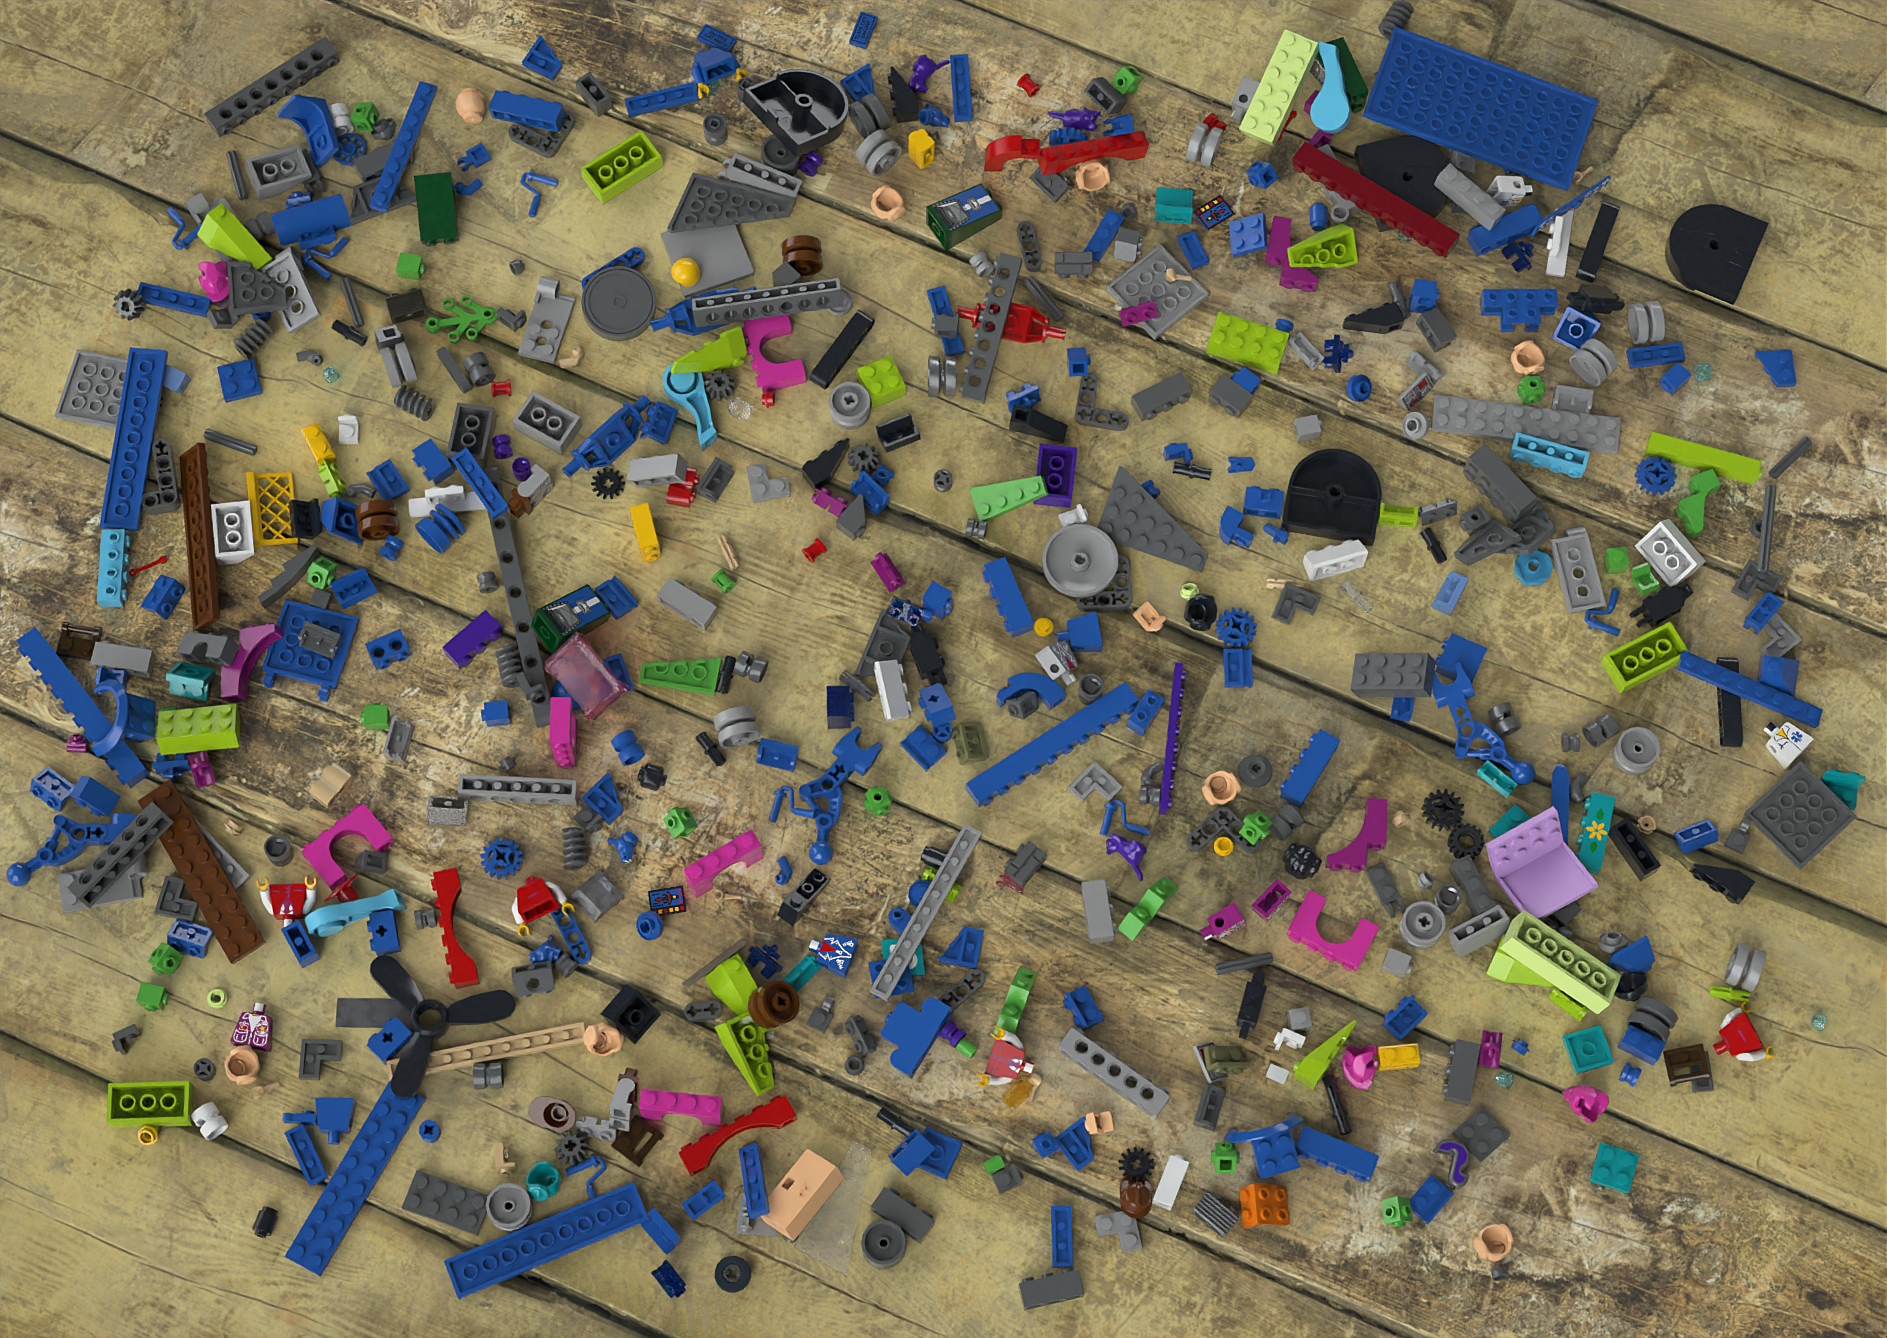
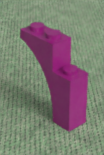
[1265,216,1318,292]
[221,623,284,703]
[1325,798,1387,873]

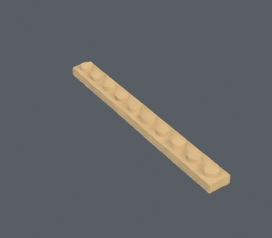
[386,1022,586,1081]

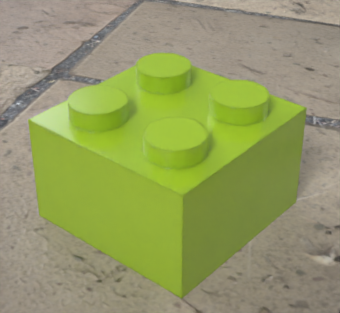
[857,355,906,409]

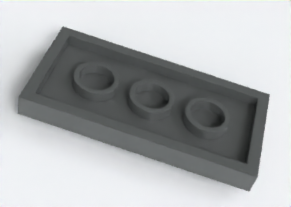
[402,1170,489,1236]

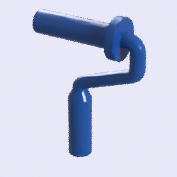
[520,169,558,217]
[167,207,202,250]
[302,237,348,280]
[1584,589,1620,636]
[768,786,817,823]
[1099,799,1150,836]
[565,1154,607,1200]

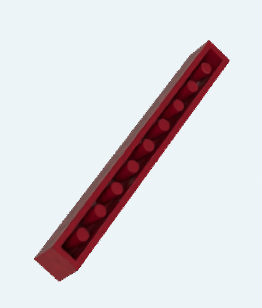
[1292,142,1460,258]

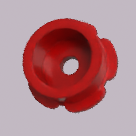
[762,390,775,408]

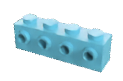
[1509,432,1590,478]
[97,529,131,608]

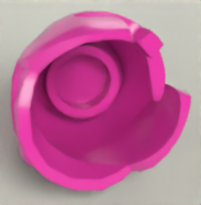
[198,261,229,302]
[1342,1046,1379,1090]
[1562,1086,1609,1123]

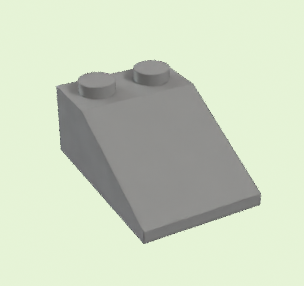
[246,145,312,201]

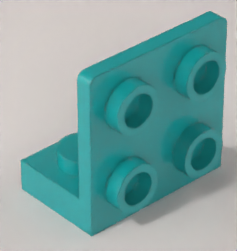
[1154,187,1193,224]
[1820,769,1865,810]

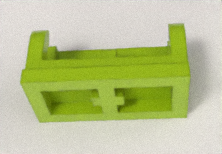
[1377,502,1418,528]

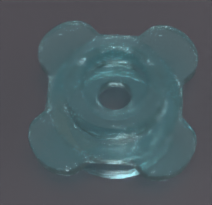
[702,80,720,96]
[1692,363,1713,382]

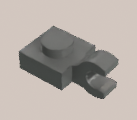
[1724,817,1752,854]
[806,996,835,1034]

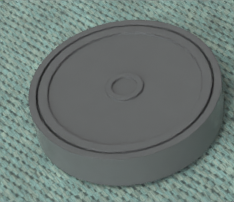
[581,266,656,341]

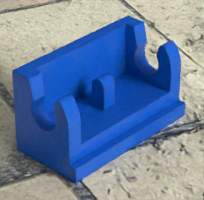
[1103,114,1134,137]
[850,471,890,515]
[1743,591,1784,634]
[1390,698,1415,722]
[756,738,799,772]
[888,1128,935,1176]
[680,1180,726,1221]

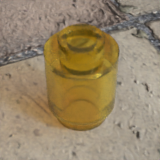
[1002,1080,1032,1109]

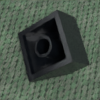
[600,984,661,1044]

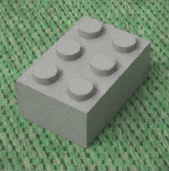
[513,391,582,455]

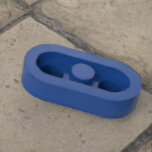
[888,908,911,936]

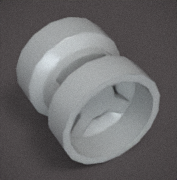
[969,252,994,277]

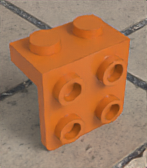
[1239,1183,1289,1229]

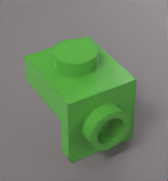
[1631,562,1660,596]

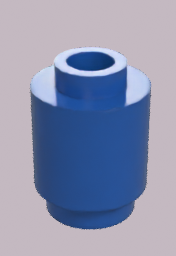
[1309,203,1328,231]

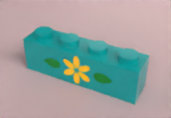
[1574,792,1616,875]

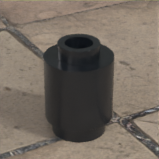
[920,846,948,870]
[252,1206,278,1238]

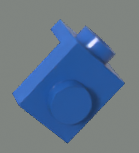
[1163,443,1193,465]
[96,667,129,690]
[1032,1131,1059,1158]

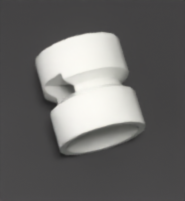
[328,103,354,138]
[191,1102,228,1140]

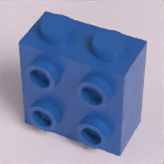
[1435,633,1487,684]

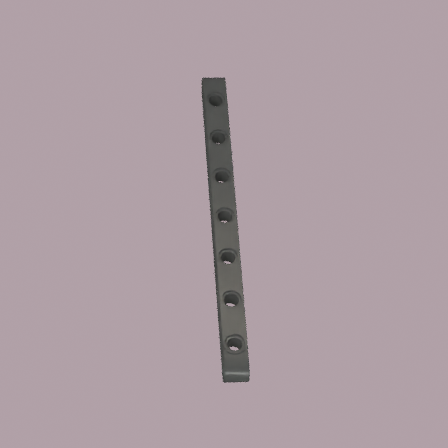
[482,465,551,728]

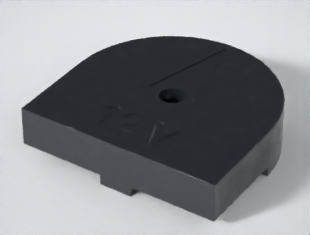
[742,69,849,157]
[1354,136,1449,232]
[1665,204,1769,305]
[1281,449,1382,546]

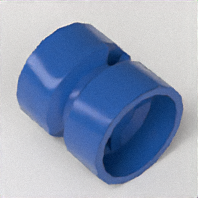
[611,730,645,766]

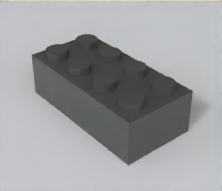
[1463,444,1537,525]
[1351,653,1436,698]

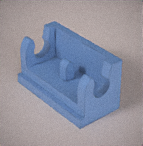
[163,364,192,394]
[1431,572,1469,616]

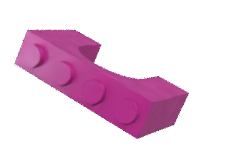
[742,314,806,393]
[549,697,578,769]
[301,803,395,892]
[683,829,763,898]
[1286,890,1379,972]
[639,1089,724,1127]

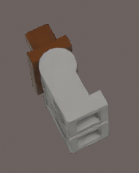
[507,464,554,519]
[609,1068,639,1131]

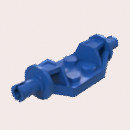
[650,285,756,336]
[562,395,651,478]

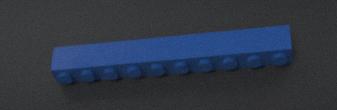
[16,627,150,789]
[966,682,1139,808]

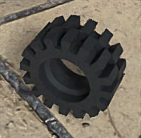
[1447,823,1485,860]

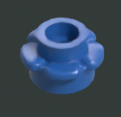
[1511,1038,1530,1056]

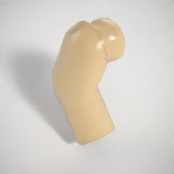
[559,346,583,368]

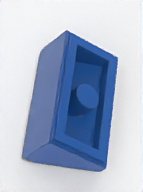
[1674,819,1718,854]

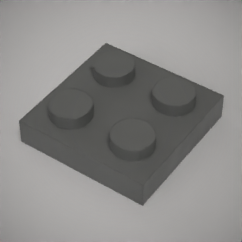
[1452,1107,1510,1163]

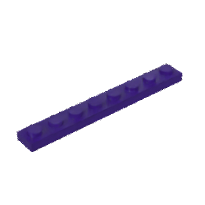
[1158,662,1186,815]

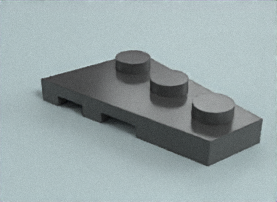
[1454,519,1522,566]

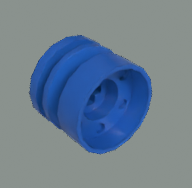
[415,503,466,554]

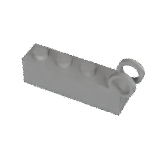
[1317,144,1361,227]
[717,153,802,200]

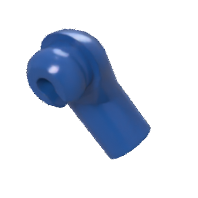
[454,179,483,196]
[775,856,793,885]

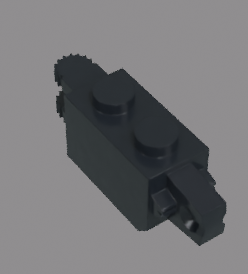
[1566,284,1625,314]
[1629,584,1693,628]
[910,623,947,686]
[1236,969,1267,1040]

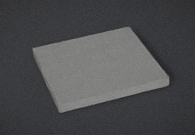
[660,225,754,298]
[1105,244,1210,340]
[54,349,128,430]

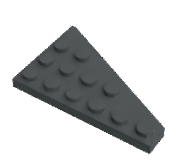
[667,173,796,233]
[1097,466,1208,573]

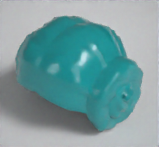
[526,1161,562,1201]

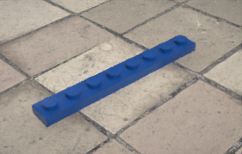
[369,81,438,213]
[1677,650,1823,728]

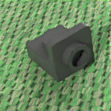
[207,304,240,329]
[496,307,526,332]
[516,672,544,701]
[1006,690,1039,720]
[573,804,604,835]
[355,850,387,874]
[112,1024,141,1055]
[991,1163,1024,1195]

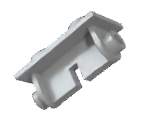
[1288,331,1325,371]
[1405,350,1444,385]
[576,1115,618,1142]

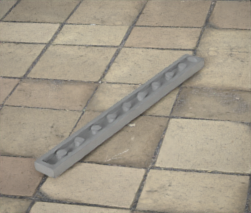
[870,824,982,1001]

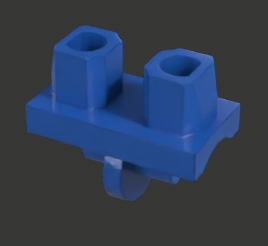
[1006,383,1041,414]
[153,753,191,783]

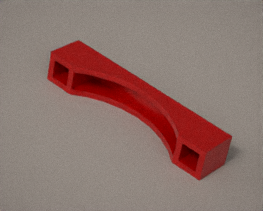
[1038,131,1149,176]
[431,868,480,989]
[678,1095,797,1177]

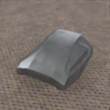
[570,871,625,923]

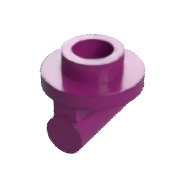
[66,734,88,753]

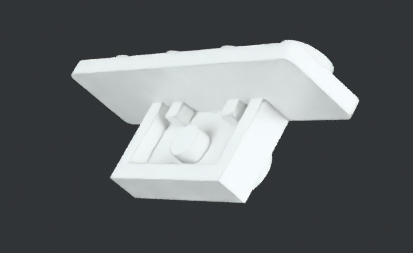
[1546,208,1573,277]
[409,485,486,518]

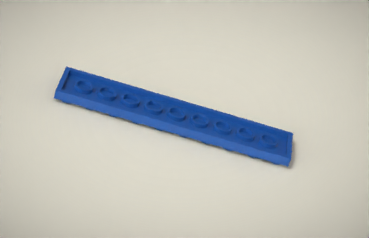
[99,347,168,532]
[285,1081,425,1277]
[444,1182,649,1300]

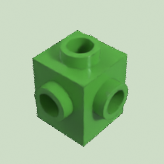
[1111,66,1144,95]
[350,102,380,131]
[1517,375,1546,404]
[306,556,338,590]
[863,786,893,817]
[663,807,698,839]
[1239,810,1273,845]
[147,942,184,976]
[1211,1142,1240,1174]
[1381,1196,1413,1228]

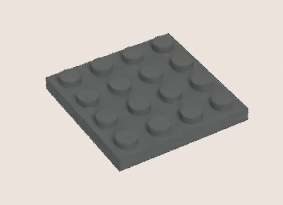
[1744,761,1857,870]

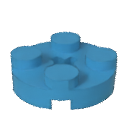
[1514,549,1553,586]

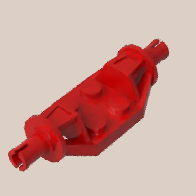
[956,302,1066,344]

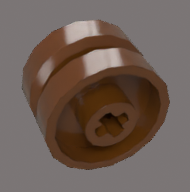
[781,235,823,276]
[355,499,400,541]
[748,980,800,1029]

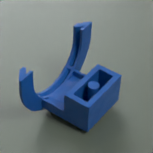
[92,679,156,757]
[1224,1112,1304,1179]

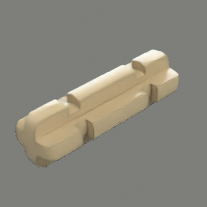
[717,535,740,570]
[1266,577,1304,590]

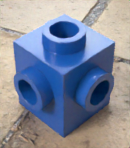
[1246,161,1279,189]
[285,191,313,209]

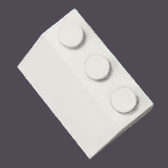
[211,500,254,566]
[1635,519,1706,587]
[1303,540,1368,582]
[873,660,912,723]

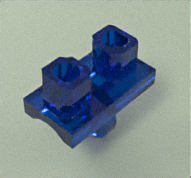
[1501,238,1534,273]
[1323,335,1354,373]
[886,596,925,627]
[746,944,784,979]
[651,1260,686,1298]

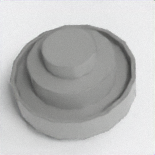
[827,289,852,316]
[1402,412,1430,440]
[1599,931,1628,955]

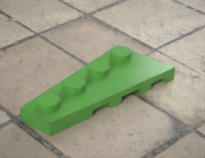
[969,476,1049,522]
[639,658,722,696]

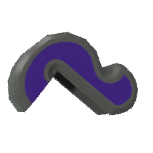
[1433,1139,1471,1190]

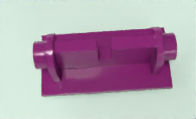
[1118,300,1158,327]
[811,487,849,518]
[870,552,906,593]

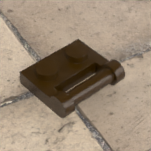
[56,622,102,661]
[1663,1043,1711,1087]
[611,1114,664,1167]

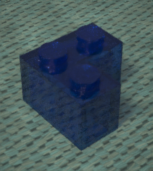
[827,686,855,729]

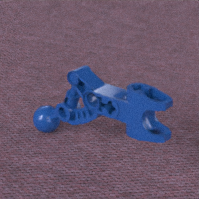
[1432,662,1536,785]
[799,726,883,865]
[6,813,149,887]

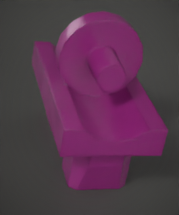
[187,751,217,789]
[1478,1030,1503,1069]

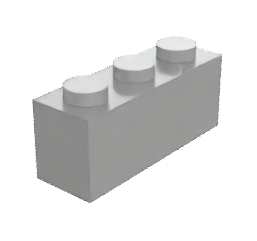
[627,453,688,488]
[657,577,718,631]
[90,641,156,678]
[1081,879,1117,944]
[1448,905,1510,958]

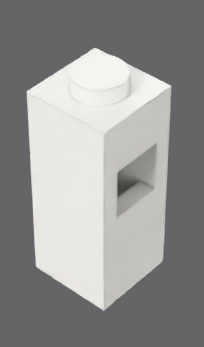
[1152,1154,1189,1211]

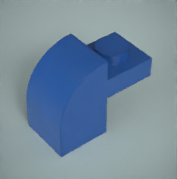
[1219,506,1254,548]

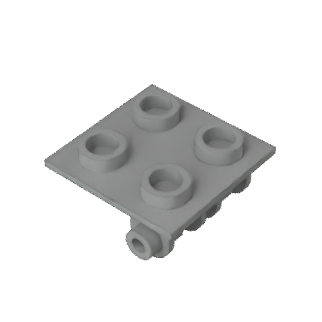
[736,1193,777,1237]

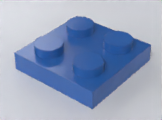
[1229,212,1268,257]
[217,358,262,403]

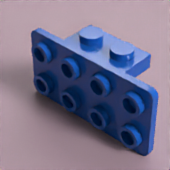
[271,194,351,250]

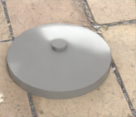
[1042,524,1118,597]

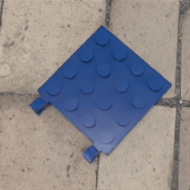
[262,600,360,702]

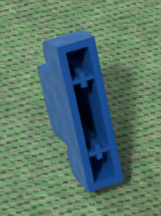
[880,998,953,1079]

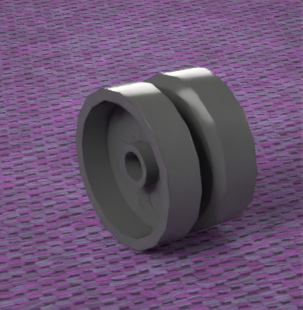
[848,93,890,139]
[760,134,801,176]
[1626,996,1679,1042]
[861,1220,906,1270]

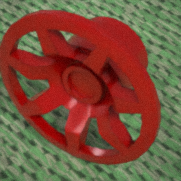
[324,874,360,903]

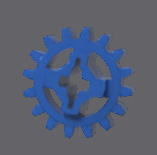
[1049,127,1088,146]
[1634,455,1677,496]
[1215,607,1257,649]
[480,837,524,880]

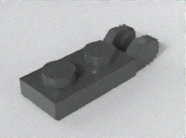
[302,149,325,197]
[1366,863,1406,918]

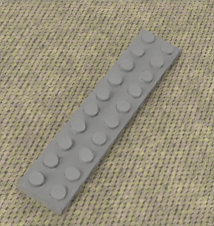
[1431,394,1621,455]

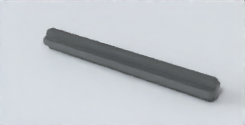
[1757,485,1777,573]

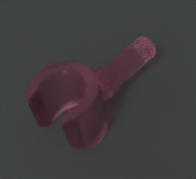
[996,874,1024,894]

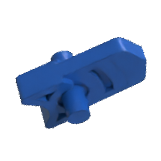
[1227,457,1255,473]
[1263,524,1289,545]

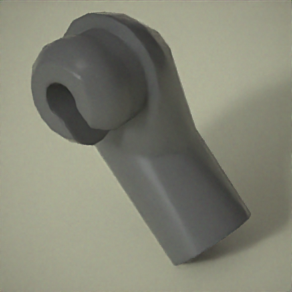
[296,350,323,366]
[347,483,376,498]
[1140,762,1163,787]
[1569,773,1587,802]

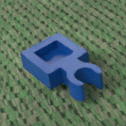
[457,143,491,172]
[282,1110,318,1126]

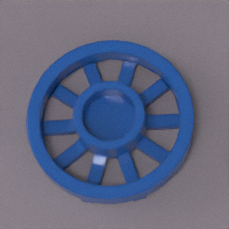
[333,133,366,166]

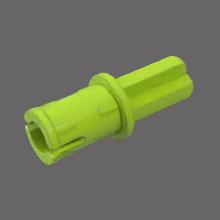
[1709,985,1750,1003]

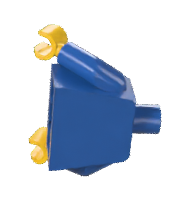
[692,48,748,99]

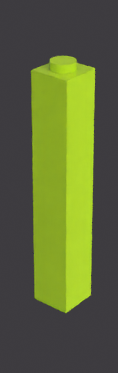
[1644,431,1763,485]

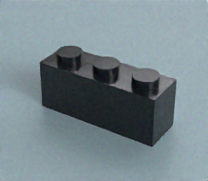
[1608,817,1661,882]

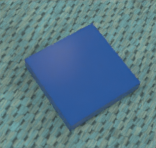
[917,1126,963,1180]

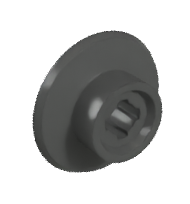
[1238,755,1273,788]

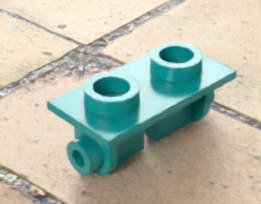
[1477,760,1518,798]
[782,954,822,993]

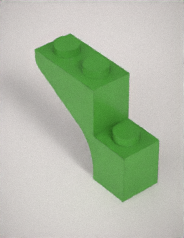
[1676,469,1721,539]
[1118,877,1179,941]
[994,967,1038,1034]

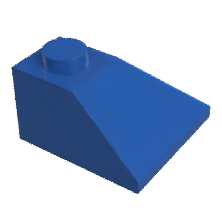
[1552,304,1602,351]
[320,497,362,545]
[1757,655,1799,697]
[1606,936,1655,974]

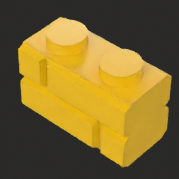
[908,128,935,169]
[301,422,337,466]
[1376,1043,1420,1071]

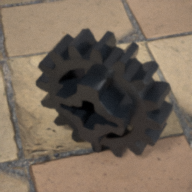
[1421,789,1465,832]

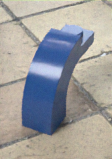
[996,673,1066,710]

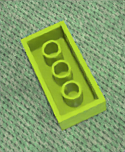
[581,130,663,204]
[1206,312,1290,375]
[1600,622,1689,694]
[157,704,241,755]
[106,1081,194,1128]

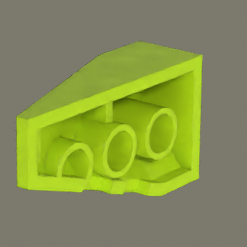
[197,203,273,271]
[1287,224,1358,268]
[670,325,747,374]
[1486,934,1556,988]
[705,954,772,1034]
[715,1011,775,1096]
[1293,1020,1357,1091]

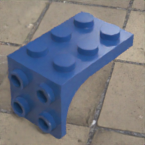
[277,94,340,168]

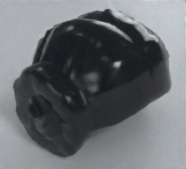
[1184,594,1218,631]
[1282,843,1322,880]

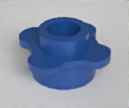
[871,465,894,486]

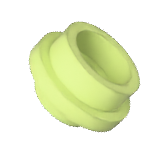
[1180,583,1199,600]
[207,989,228,1009]

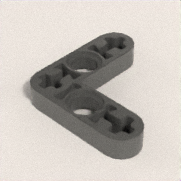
[509,111,575,158]
[1075,373,1129,431]
[1076,555,1132,612]
[1187,807,1260,854]

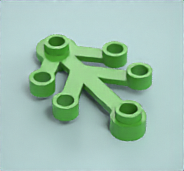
[425,295,497,344]

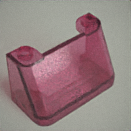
[544,632,630,720]

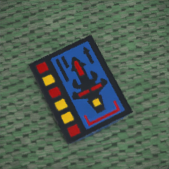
[1194,195,1235,230]
[648,885,687,916]

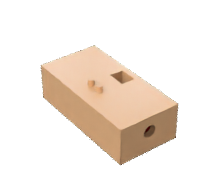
[761,1149,844,1241]

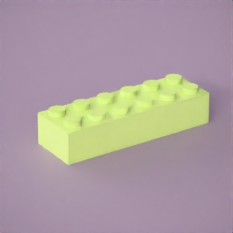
[1239,29,1319,147]
[1500,910,1621,1014]

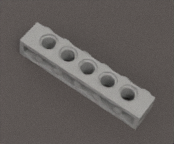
[458,774,579,805]
[1057,1028,1170,1120]

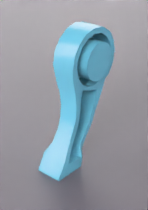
[1310,41,1352,134]
[662,364,717,452]
[304,888,407,937]

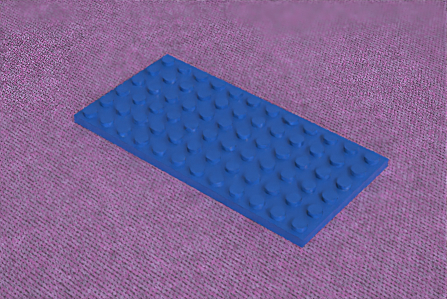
[1362,26,1598,191]

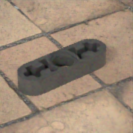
[1017,221,1042,272]
[436,347,472,394]
[939,969,985,1011]

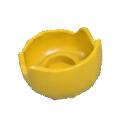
[671,258,701,287]

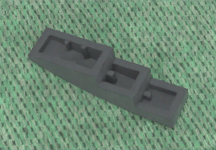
[258,544,320,609]

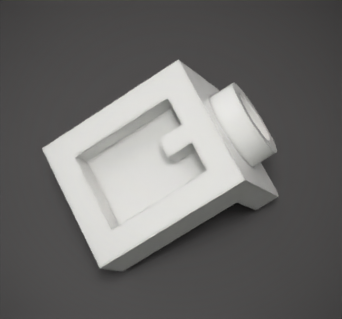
[338,414,359,444]
[1058,504,1089,528]
[1273,1028,1306,1051]

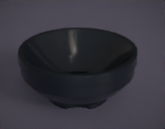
[1614,973,1648,1002]

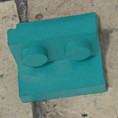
[166,661,216,701]

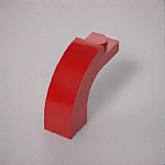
[984,135,1040,172]

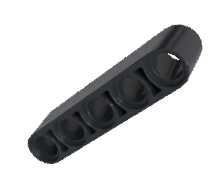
[1575,201,1620,283]
[809,310,875,390]
[1716,657,1743,747]

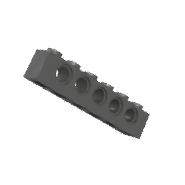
[67,802,174,909]

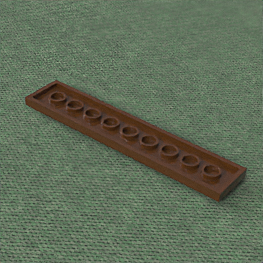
[179,442,220,632]
[138,779,266,964]

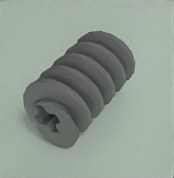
[1378,0,1414,40]
[233,318,274,359]
[394,384,436,421]
[495,644,525,688]
[562,827,588,870]

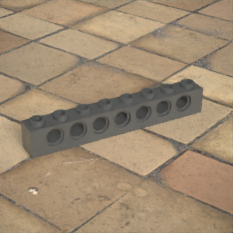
[204,37,340,138]
[959,252,1023,404]
[692,278,843,328]

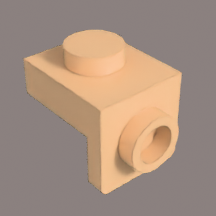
[1132,602,1166,632]
[1085,1111,1115,1135]

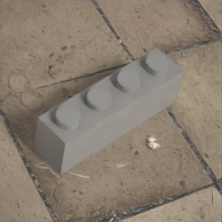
[1434,163,1506,231]

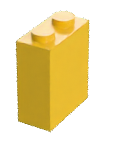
[629,503,661,562]

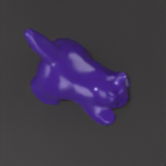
[907,55,950,93]
[1047,107,1101,131]
[1106,832,1147,881]

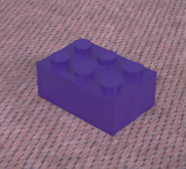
[1033,444,1077,508]

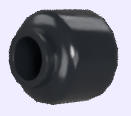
[637,763,667,791]

